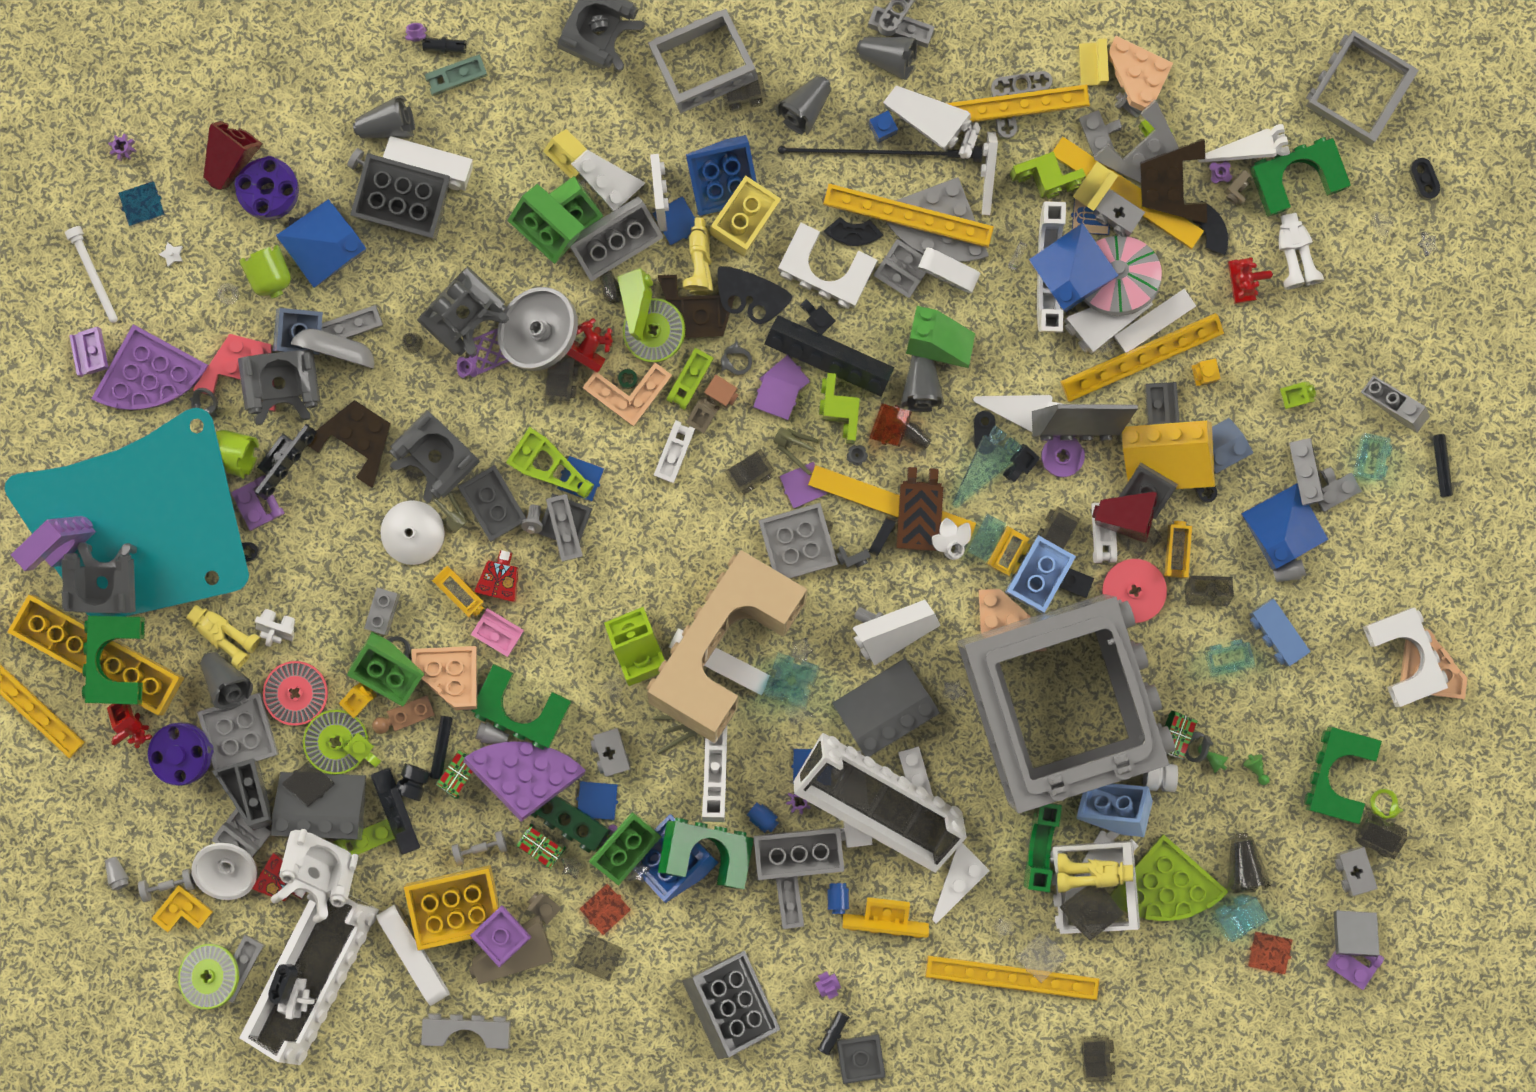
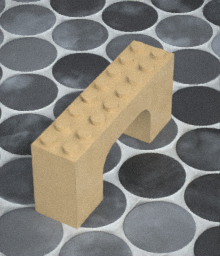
[646,550,807,743]

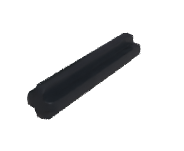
[1433,434,1453,497]
[430,716,453,779]

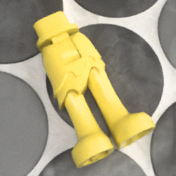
[683,218,713,295]
[186,605,261,670]
[1057,853,1133,893]

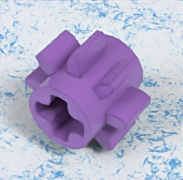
[108,134,136,161]
[786,793,811,814]
[815,971,841,1000]

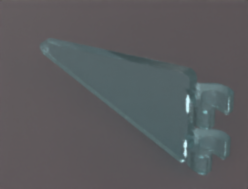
[952,425,1022,508]

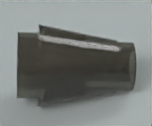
[600,271,622,304]
[402,332,423,353]
[899,420,932,450]

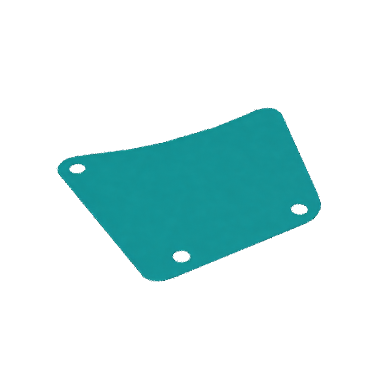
[5,408,249,617]

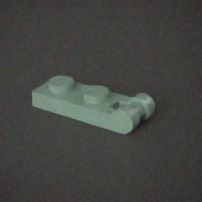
[425,54,488,96]

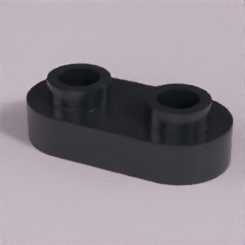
[1409,158,1440,200]
[974,411,996,454]

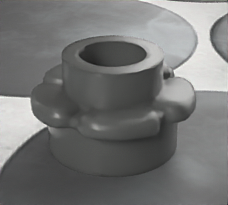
[588,15,609,32]
[847,445,868,466]

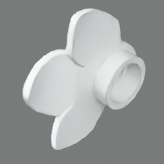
[932,518,971,560]

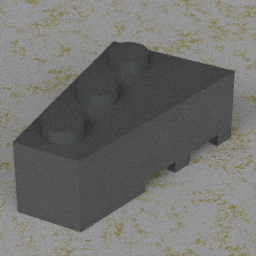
[212,758,273,830]

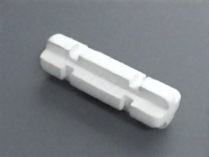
[959,122,980,159]

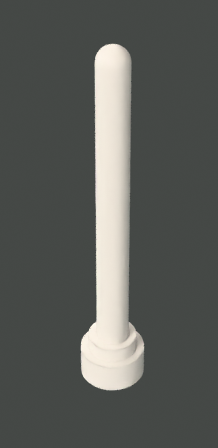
[64,226,118,323]

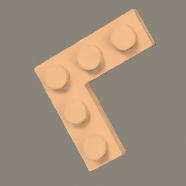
[582,363,672,427]

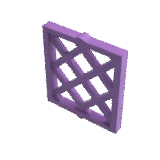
[473,328,509,375]

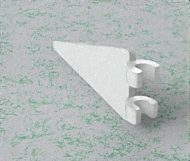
[1198,124,1290,163]
[973,395,1062,432]
[1066,830,1138,900]

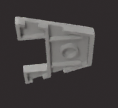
[1094,100,1179,183]

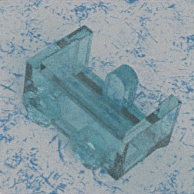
[1353,433,1392,482]
[1205,639,1256,677]

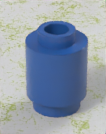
[746,802,779,833]
[827,883,849,914]

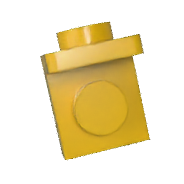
[338,682,377,719]

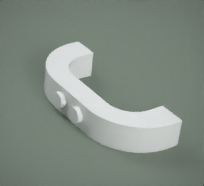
[1037,202,1066,333]
[702,726,727,822]

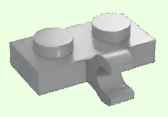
[1079,110,1122,157]
[1318,467,1362,512]

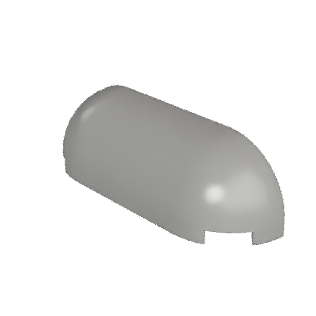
[291,329,375,369]

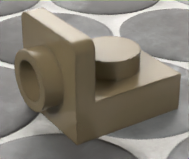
[1224,170,1251,206]
[686,397,720,434]
[527,891,562,925]

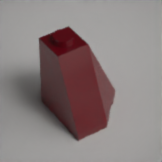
[203,121,263,190]
[1092,492,1158,543]

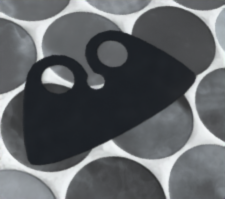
[717,266,793,324]

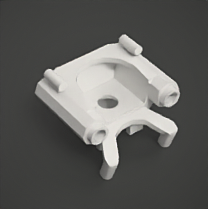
[271,829,359,923]

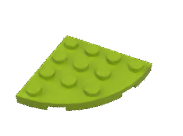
[1106,834,1229,921]

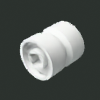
[1143,764,1178,792]

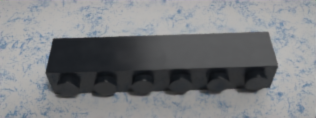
[764,315,895,397]

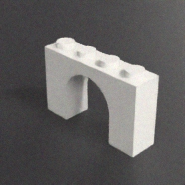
[778,223,877,309]
[1363,607,1448,707]

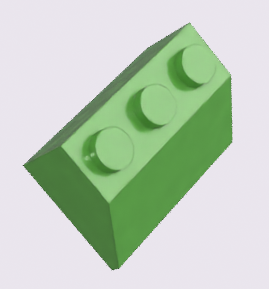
[549,176,604,229]
[507,183,585,264]
[589,812,662,886]

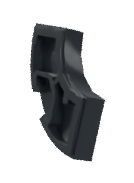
[1193,201,1228,256]
[824,217,884,246]

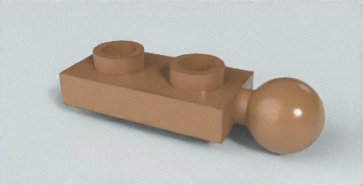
[372,695,435,734]

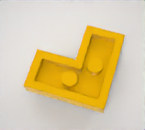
[151,884,214,932]

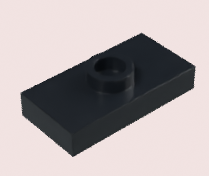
[1059,568,1094,598]

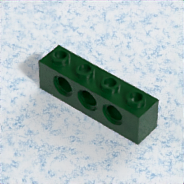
[531,795,611,853]

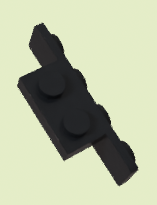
[254,424,317,500]
[371,768,420,855]

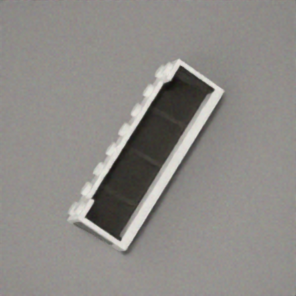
[793,733,967,873]
[240,895,379,1065]

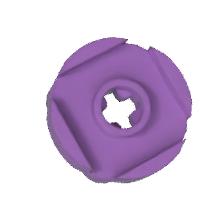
[1041,437,1085,478]

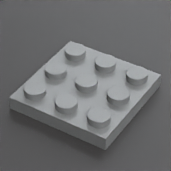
[758,503,838,579]
[197,693,279,770]

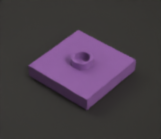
[470,905,532,967]

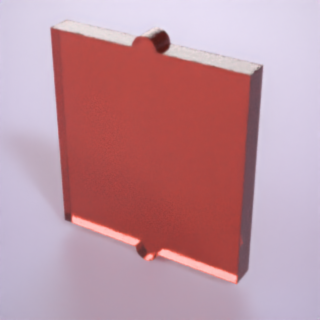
[870,403,912,447]
[580,883,631,935]
[1248,931,1292,974]

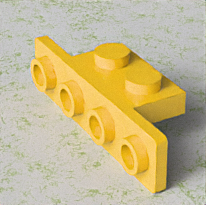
[842,897,929,938]

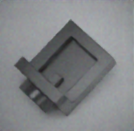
[836,546,871,568]

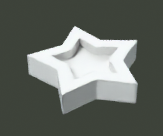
[159,242,183,267]

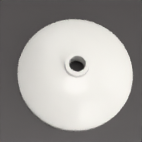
[381,500,445,565]
[192,843,257,900]

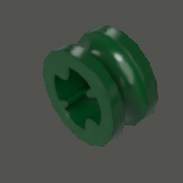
[618,369,638,389]

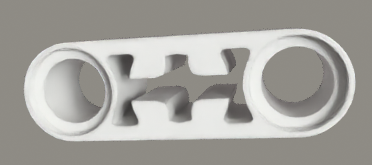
[918,248,980,293]

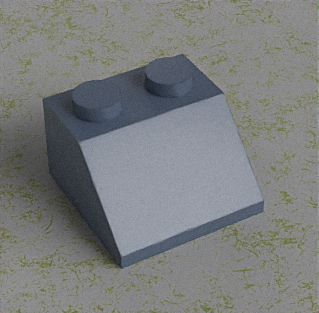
[273,308,323,355]
[1212,418,1254,474]

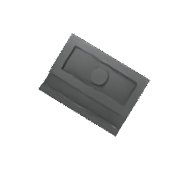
[1145,382,1180,425]

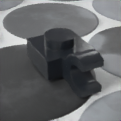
[800,299,836,335]
[1003,444,1040,482]

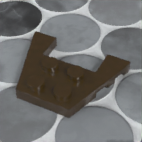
[1140,139,1207,223]
[658,274,735,339]
[307,400,391,488]

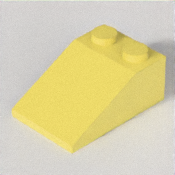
[709,175,781,257]

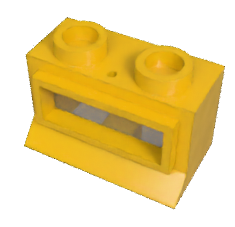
[985,526,1031,577]

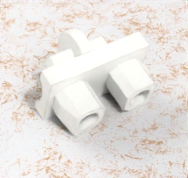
[255,609,295,647]
[277,978,315,1019]

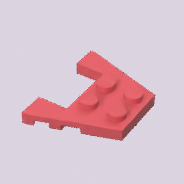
[193,334,276,412]

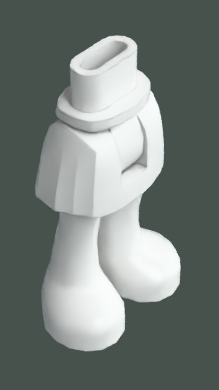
[1279,213,1324,290]

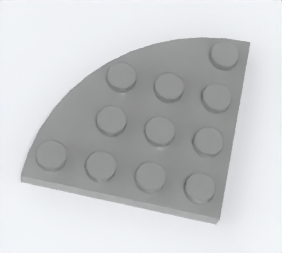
[885,177,989,262]

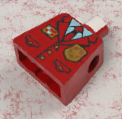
[474,550,519,603]
[252,852,307,901]

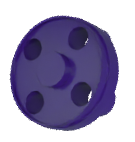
[235,156,299,220]
[148,722,214,786]

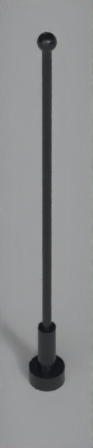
[778,146,982,163]

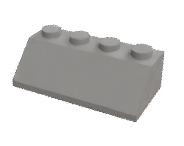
[570,196,664,281]
[754,827,844,880]

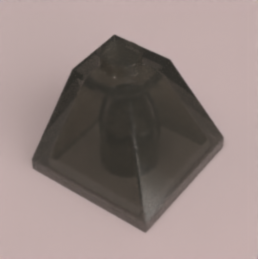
[1060,886,1124,941]

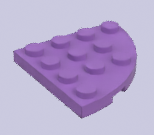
[91,324,209,410]
[463,741,586,822]

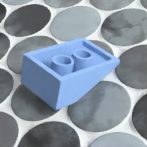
[1005,535,1076,613]
[1077,783,1153,837]

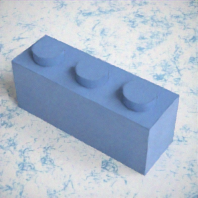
[1249,599,1311,667]

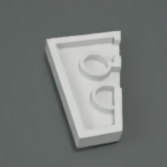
[571,150,645,211]
[650,154,669,231]

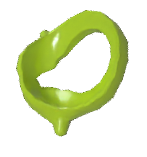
[1370,789,1403,820]

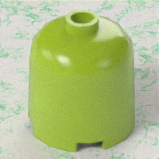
[239,245,291,299]
[216,430,259,479]

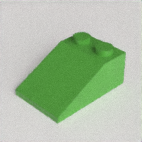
[906,306,975,368]
[347,632,424,707]

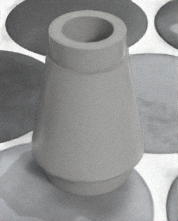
[1273,559,1306,582]
[475,722,509,744]
[104,857,129,891]

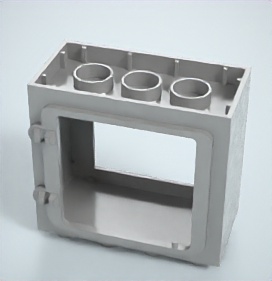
[956,594,1175,814]

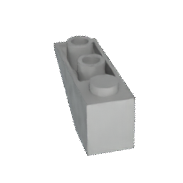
[1361,375,1430,433]

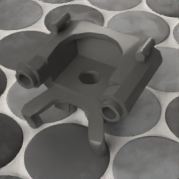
[557,0,645,72]
[417,266,509,358]
[238,350,320,425]
[389,410,480,503]
[61,542,137,613]

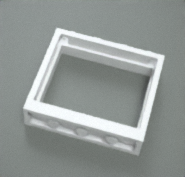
[1050,841,1140,934]

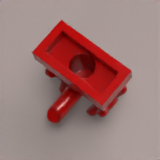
[1228,257,1273,304]
[567,318,613,373]
[107,704,152,749]

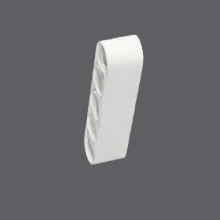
[669,628,772,695]
[376,904,450,1006]

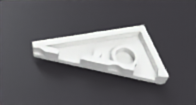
[981,132,998,215]
[932,843,990,923]

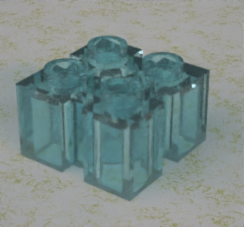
[764,652,820,710]
[1212,894,1269,942]

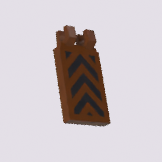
[896,467,944,551]

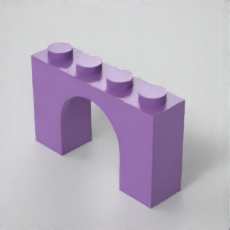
[11,516,96,571]

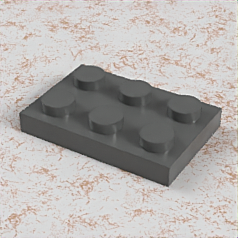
[458,465,527,542]

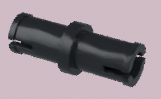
[422,37,467,54]
[817,1011,850,1055]

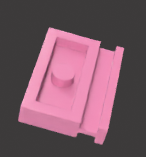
[471,608,524,657]

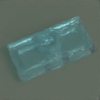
[967,514,1006,561]

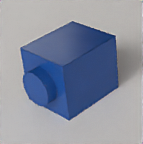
[868,110,898,143]

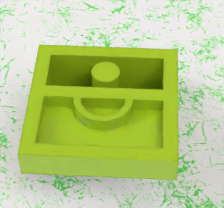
[1010,151,1086,199]
[819,373,860,444]
[604,607,665,686]

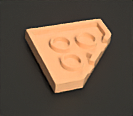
[1107,36,1173,111]
[978,589,1046,652]
[1400,629,1467,699]
[412,646,477,710]

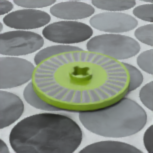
[623,298,685,362]
[303,710,368,774]
[178,944,239,1010]

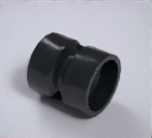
[395,763,431,801]

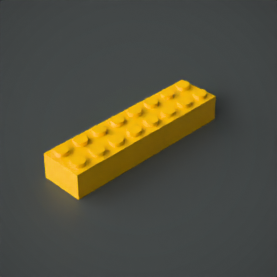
[7,594,184,716]

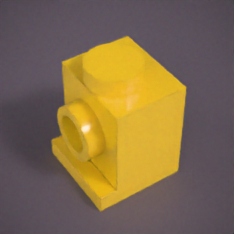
[1191,358,1221,386]

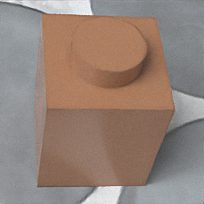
[704,374,739,408]

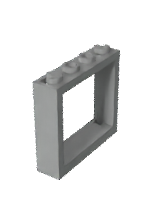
[648,9,758,114]
[1306,30,1419,146]

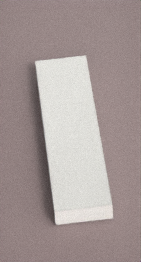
[1114,289,1196,353]

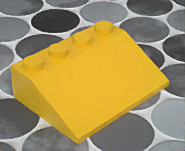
[1122,420,1215,489]
[404,865,499,951]

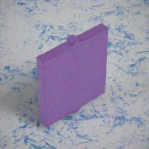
[759,355,810,391]
[753,374,800,420]
[779,462,828,509]

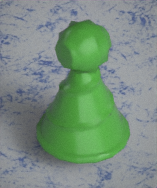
[1198,744,1228,773]
[1243,754,1270,786]

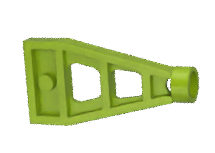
[506,427,594,499]

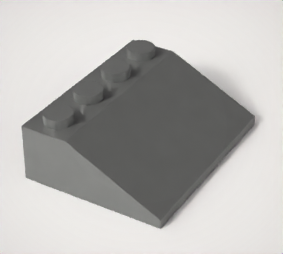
[350,153,450,240]
[1032,404,1138,441]
[832,658,940,757]
[271,772,366,840]
[682,950,781,1060]

